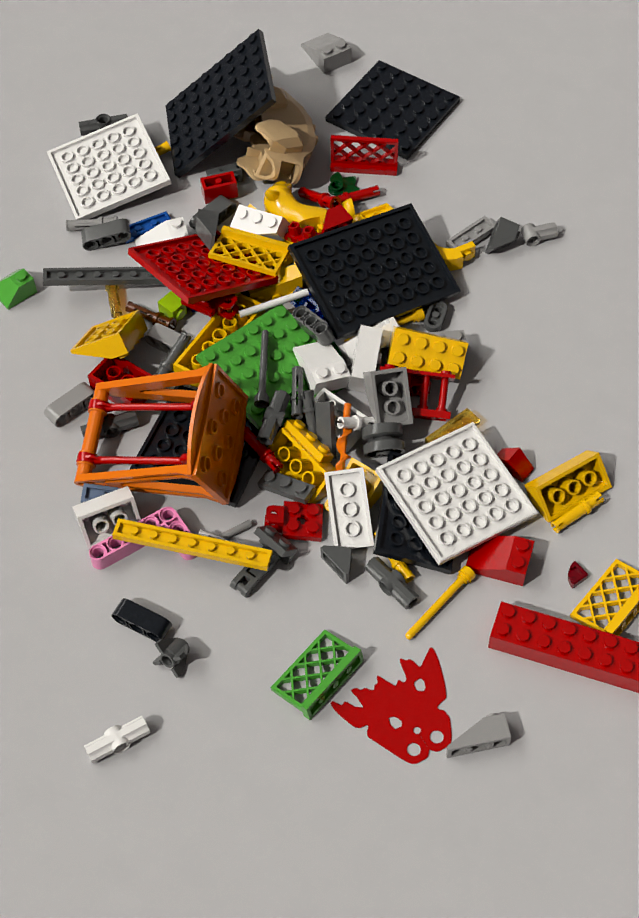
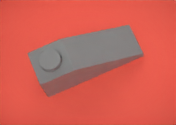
[446,713,511,758]

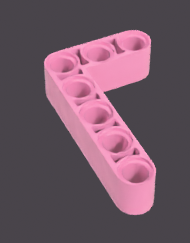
[89,507,196,570]

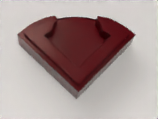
[568,561,588,589]

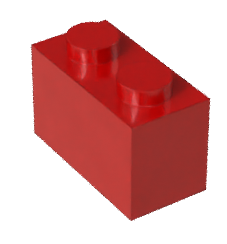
[200,171,238,204]

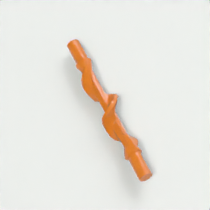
[335,403,353,471]

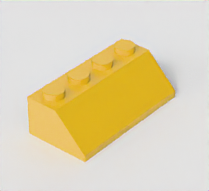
[268,427,336,504]
[524,450,612,522]

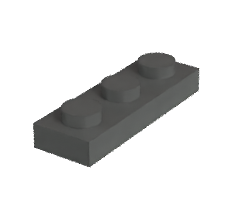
[257,469,316,505]

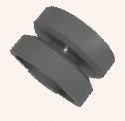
[361,422,406,458]

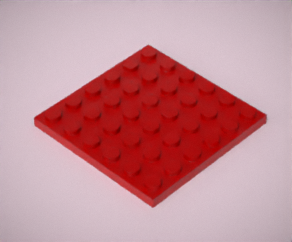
[128,230,278,304]

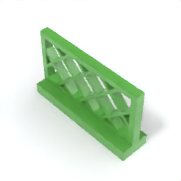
[270,630,364,720]

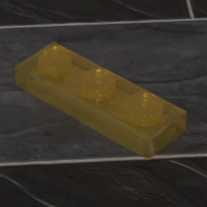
[425,408,480,444]

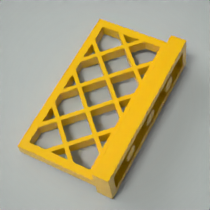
[208,225,290,277]
[570,559,639,636]

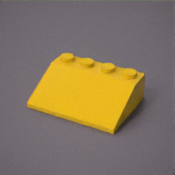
[70,310,148,359]

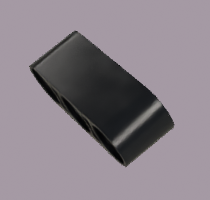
[111,598,172,642]

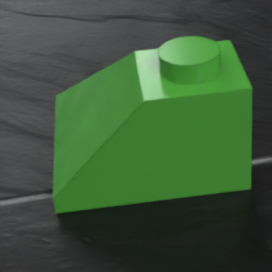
[0,268,37,310]

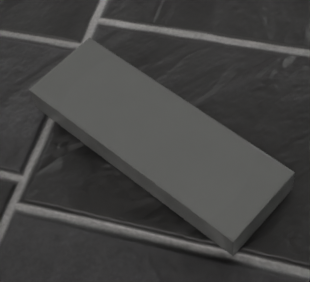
[315,401,337,459]

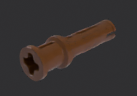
[125,301,177,330]

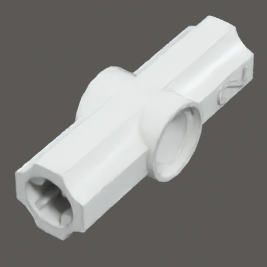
[84,715,150,764]

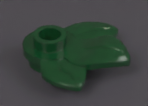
[328,172,360,196]

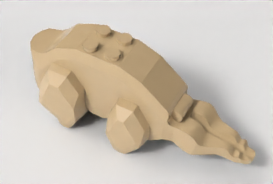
[234,75,318,185]

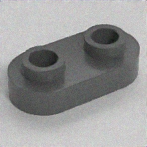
[424,301,447,332]

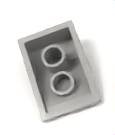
[301,33,351,74]
[363,367,414,425]

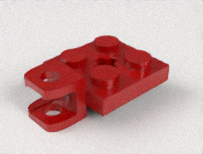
[181,294,239,320]
[264,501,323,542]

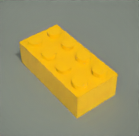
[386,326,468,380]

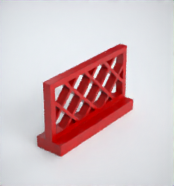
[330,135,399,176]

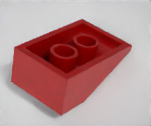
[466,536,535,586]

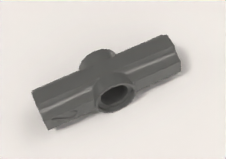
[79,114,128,136]
[257,390,290,446]
[80,411,139,438]
[365,556,419,610]

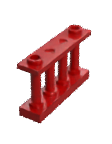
[380,364,455,422]

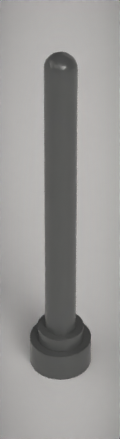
[254,330,269,408]

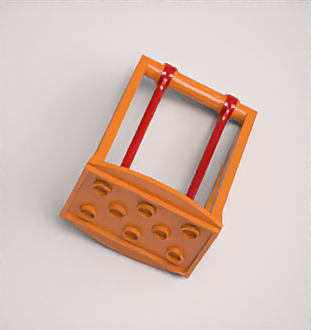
[74,363,248,505]

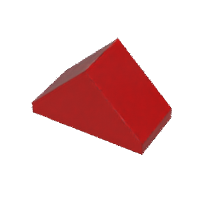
[497,447,534,483]

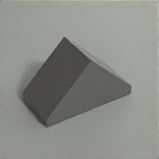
[320,545,352,584]

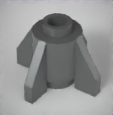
[153,638,190,678]

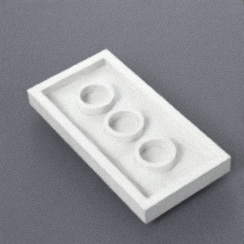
[324,467,374,549]

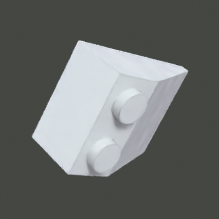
[134,217,188,246]
[293,342,351,395]

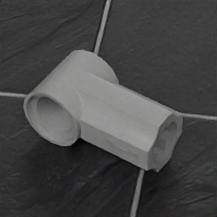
[520,222,558,247]

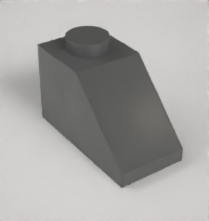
[485,217,520,254]

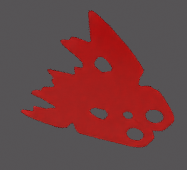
[330,647,452,764]

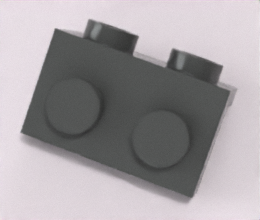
[254,525,298,564]

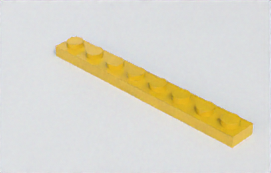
[112,518,273,571]

